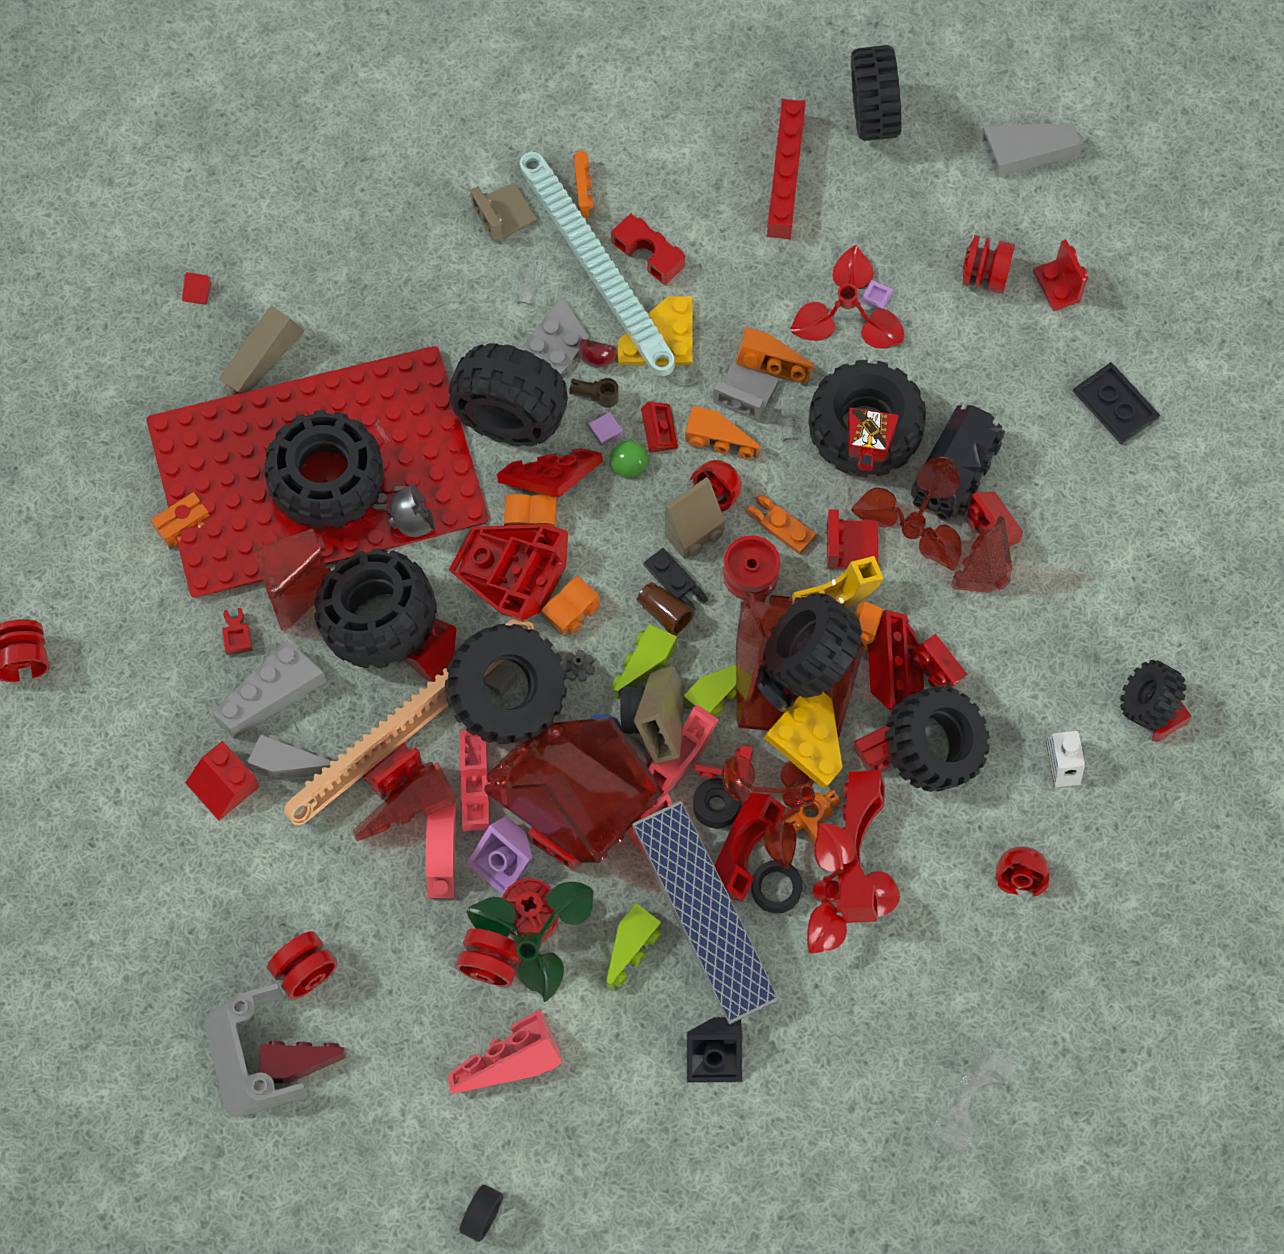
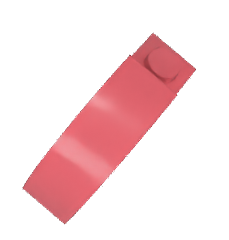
[642,705,719,797]
[426,804,457,898]

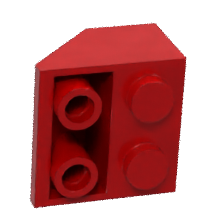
[966,491,1023,555]

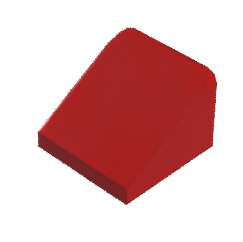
[182,272,212,305]

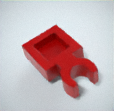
[222,608,252,655]

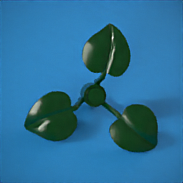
[466,882,594,1002]

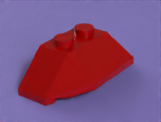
[868,610,924,710]

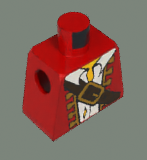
[848,408,898,471]

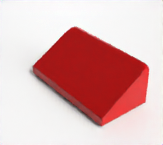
[641,401,678,453]

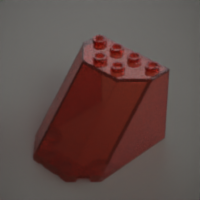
[484,717,664,863]

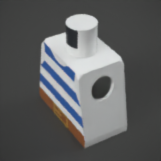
[1046,731,1085,788]

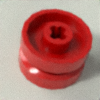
[723,535,780,601]
[455,929,521,987]
[267,931,338,999]

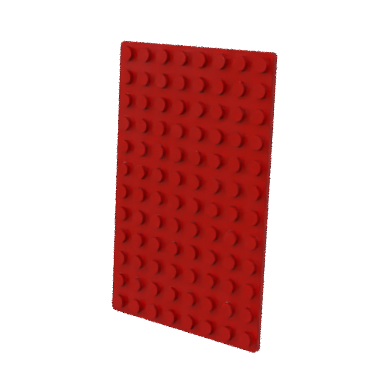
[146,346,489,598]

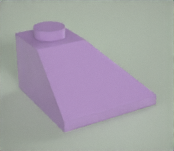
[466,816,532,895]

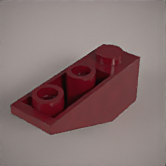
[258,1041,346,1084]

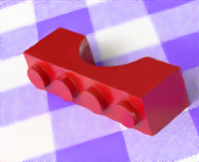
[714,793,786,901]

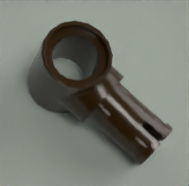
[569,378,619,408]

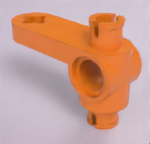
[784,789,841,845]

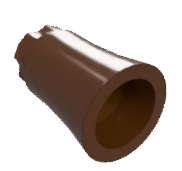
[636,582,695,636]

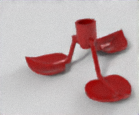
[790,245,904,349]
[807,823,900,954]

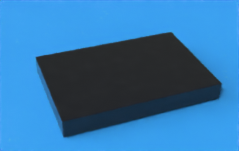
[1073,362,1160,445]

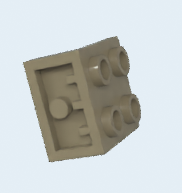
[470,183,536,242]

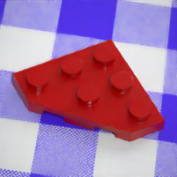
[497,448,603,498]

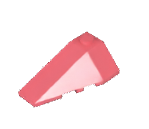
[447,1009,563,1094]

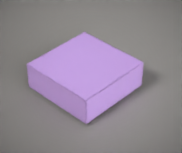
[860,280,894,309]
[588,412,623,446]

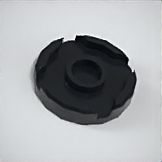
[752,665,794,712]

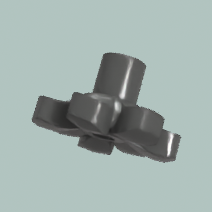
[562,650,595,682]

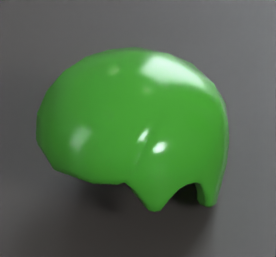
[610,440,649,478]

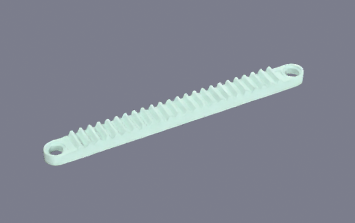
[520,152,675,376]

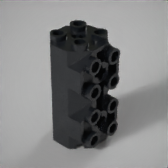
[910,405,1006,521]

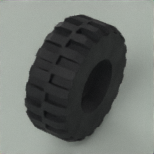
[445,624,567,744]

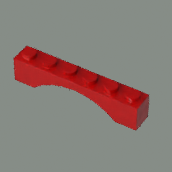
[767,99,806,239]
[836,770,885,923]

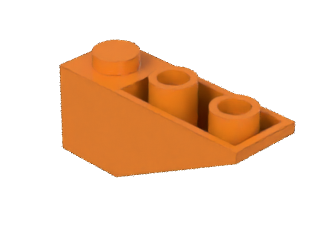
[735,327,814,384]
[685,406,760,459]

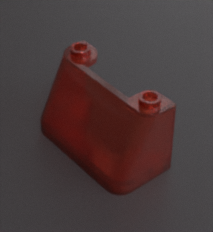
[253,529,331,631]

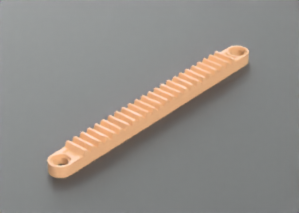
[284,618,534,825]

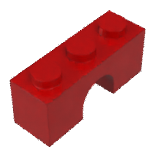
[611,213,685,286]

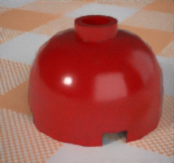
[690,460,742,512]
[995,846,1050,897]

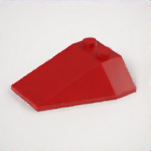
[449,524,568,621]

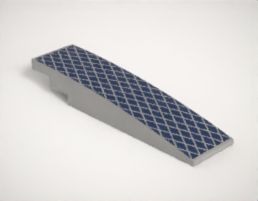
[632,801,779,1025]

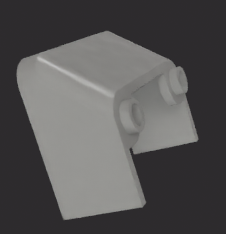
[205,983,309,1117]

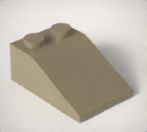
[665,477,725,558]

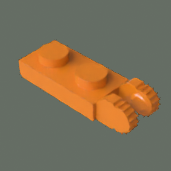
[574,150,594,218]
[746,494,816,555]

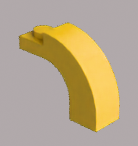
[791,556,884,608]

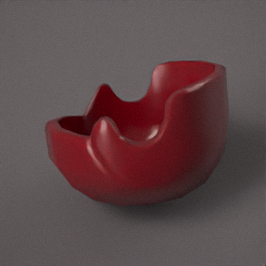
[579,339,617,368]

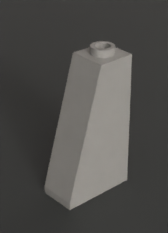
[981,124,1083,177]

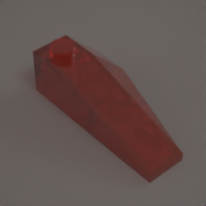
[951,515,1013,593]
[352,762,457,841]

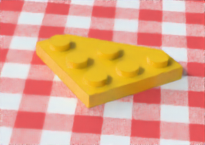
[618,296,692,365]
[764,691,843,790]

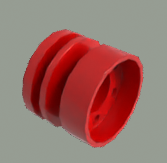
[962,234,1016,294]
[0,619,50,682]
[502,878,559,942]

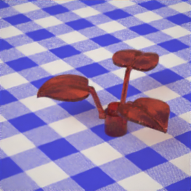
[851,457,962,570]
[722,756,815,869]

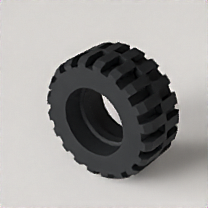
[851,45,902,141]
[763,593,862,698]
[885,686,990,792]

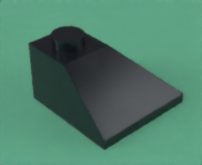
[687,1017,742,1083]

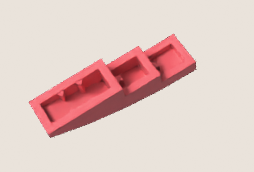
[459,730,490,832]

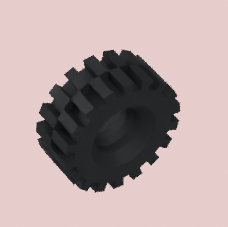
[1120,660,1187,731]

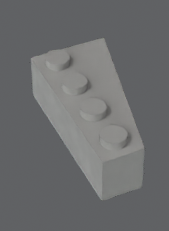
[212,640,327,739]

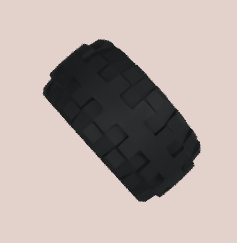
[448,343,568,447]
[809,360,926,477]
[264,410,384,530]
[314,549,437,668]

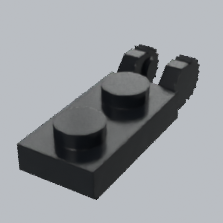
[644,548,708,610]

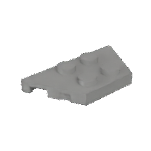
[521,297,589,376]

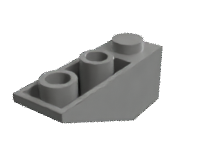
[247,734,332,779]

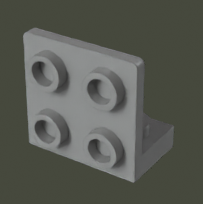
[713,361,778,421]

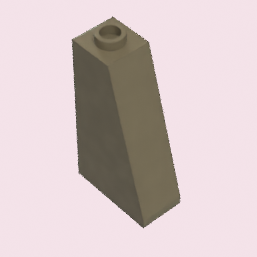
[219,305,304,395]
[634,665,684,764]

